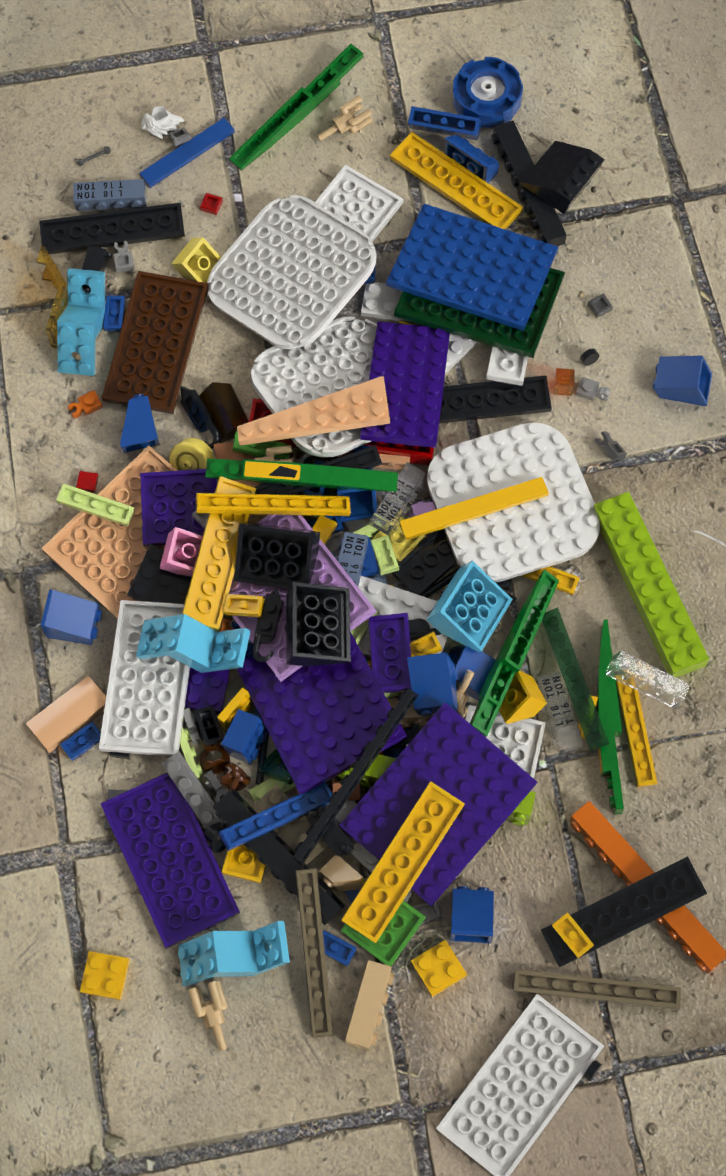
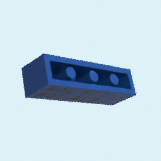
[408,106,481,140]

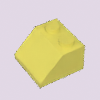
[171,237,221,283]

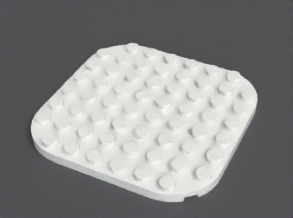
[207,195,376,349]
[251,317,377,457]
[427,423,600,582]

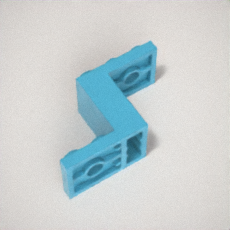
[57,268,105,376]
[136,614,250,673]
[178,921,290,986]

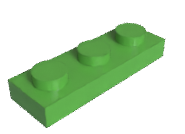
[232,431,289,460]

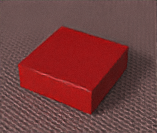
[200,193,223,215]
[76,471,99,493]

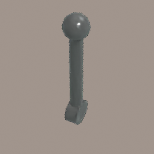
[77,146,111,166]

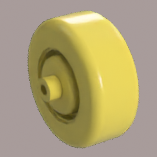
[169,438,215,471]

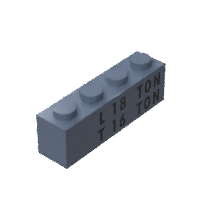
[73,179,147,211]
[335,532,368,587]

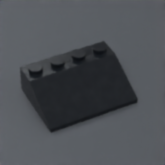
[520,140,605,214]
[234,522,320,589]
[286,582,351,666]

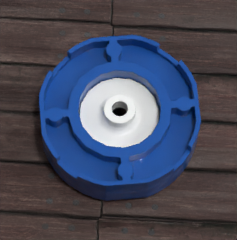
[452,57,523,128]

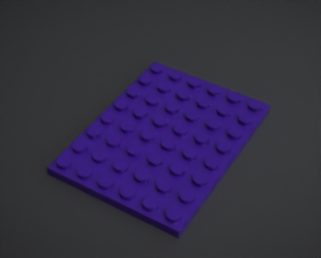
[237,632,407,795]
[339,702,538,906]

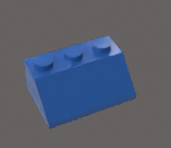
[444,135,499,183]

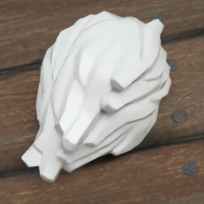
[141,106,184,139]

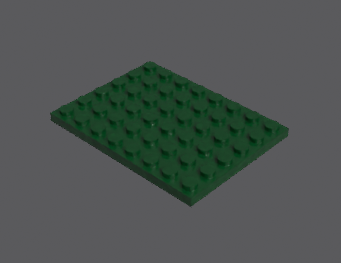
[394,268,565,358]

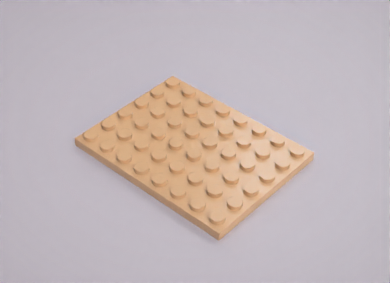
[41,445,177,620]

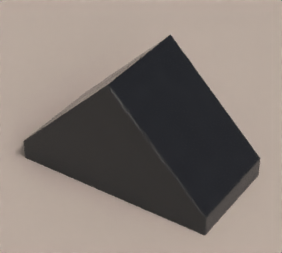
[194,705,224,746]

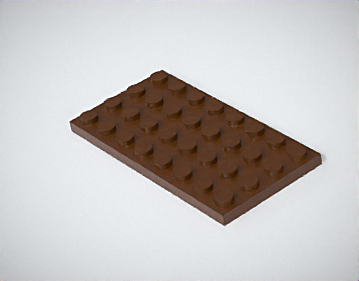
[101,271,208,414]

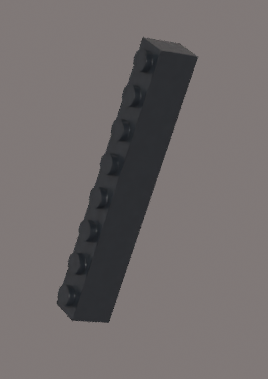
[491,120,567,246]
[213,789,346,926]

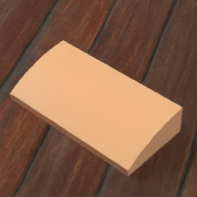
[26,676,106,753]

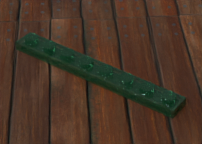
[542,607,609,751]

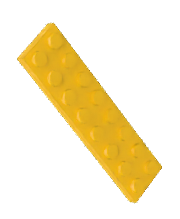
[390,132,523,230]
[182,476,256,631]
[341,781,465,943]

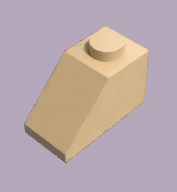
[320,855,366,892]

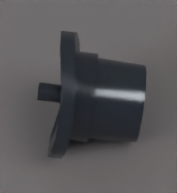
[204,824,228,853]

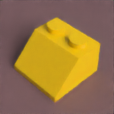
[499,671,547,724]

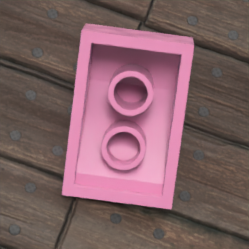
[160,527,203,577]

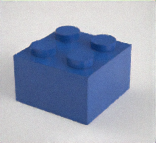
[221,709,268,765]

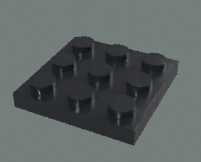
[127,544,192,604]

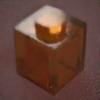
[554,368,575,396]

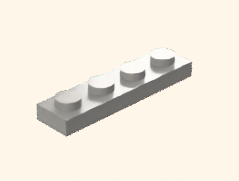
[161,751,220,829]

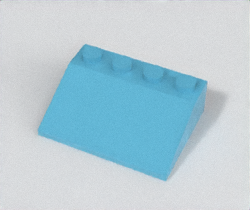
[426,560,513,653]

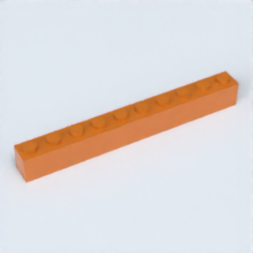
[570,801,726,974]

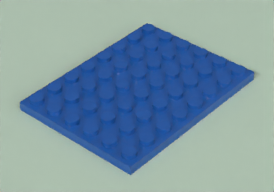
[386,203,559,331]

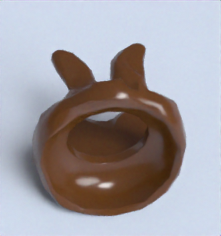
[200,742,230,775]
[220,762,251,791]

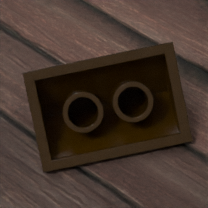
[199,382,249,444]

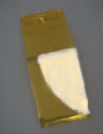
[36,246,68,349]

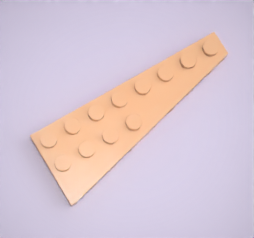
[237,376,390,446]

